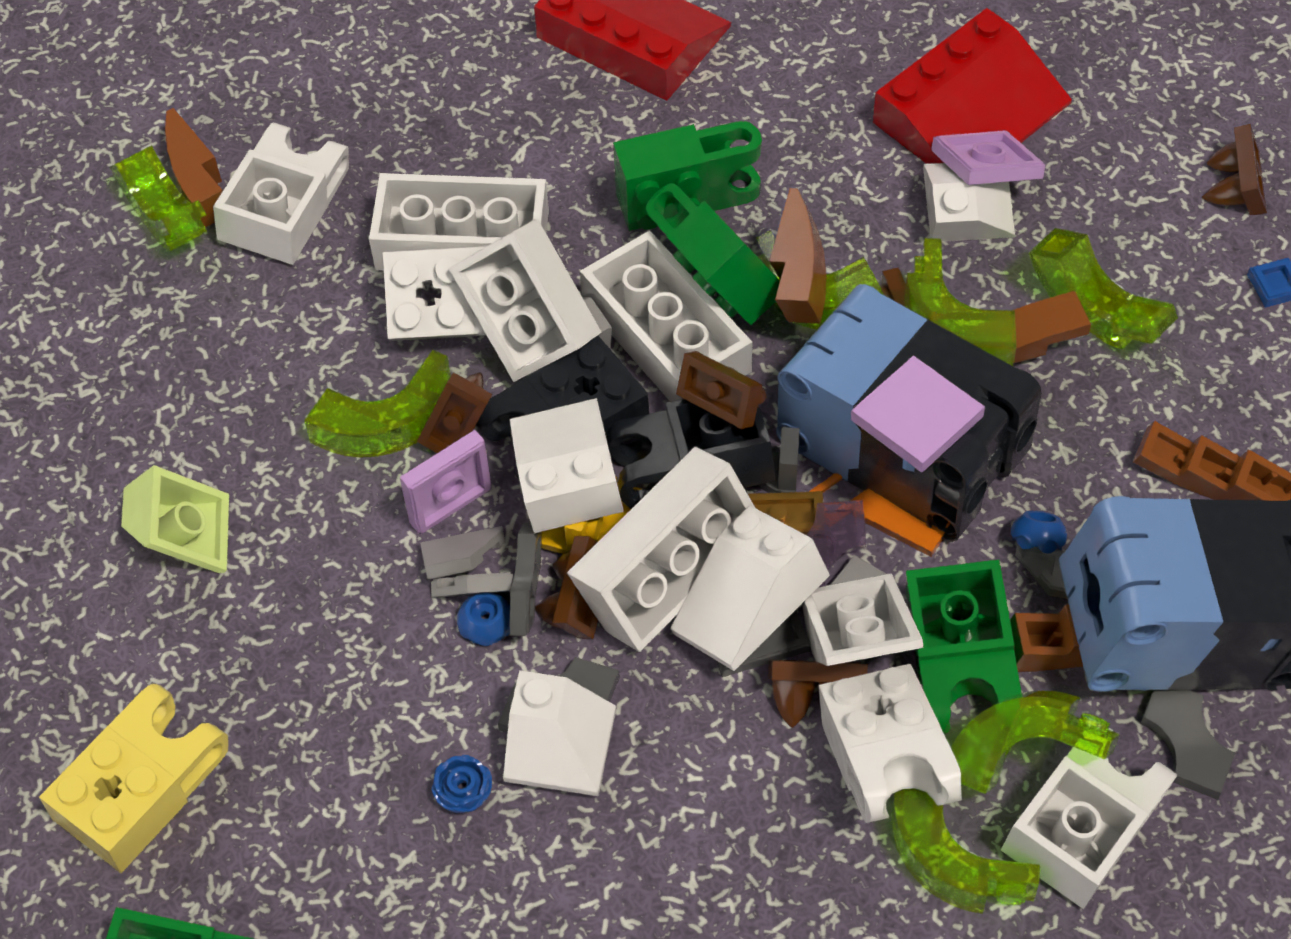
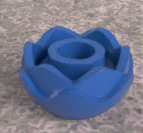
[1011,510,1068,554]
[457,593,510,646]
[432,755,492,813]

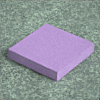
[932,131,1045,185]
[851,355,985,472]
[400,430,492,534]

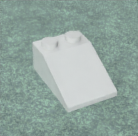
[510,398,624,533]
[670,506,830,671]
[802,574,923,666]

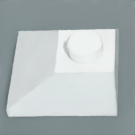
[923,163,1015,242]
[503,670,616,796]

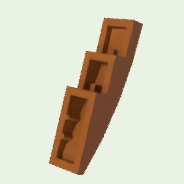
[955,290,1091,364]
[1133,421,1291,501]

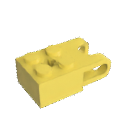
[39,684,228,873]

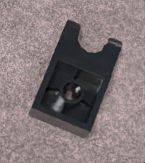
[476,335,649,480]
[607,399,776,509]

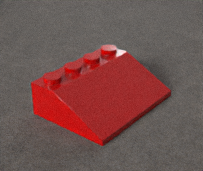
[534,0,731,101]
[873,8,1072,164]

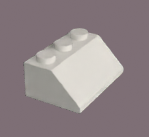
[449,218,602,382]

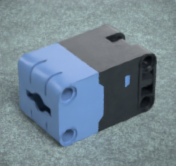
[776,284,1042,542]
[1059,496,1291,692]

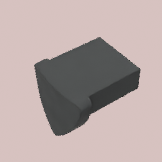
[757,427,800,493]

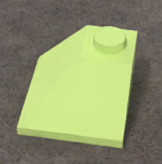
[121,465,229,573]

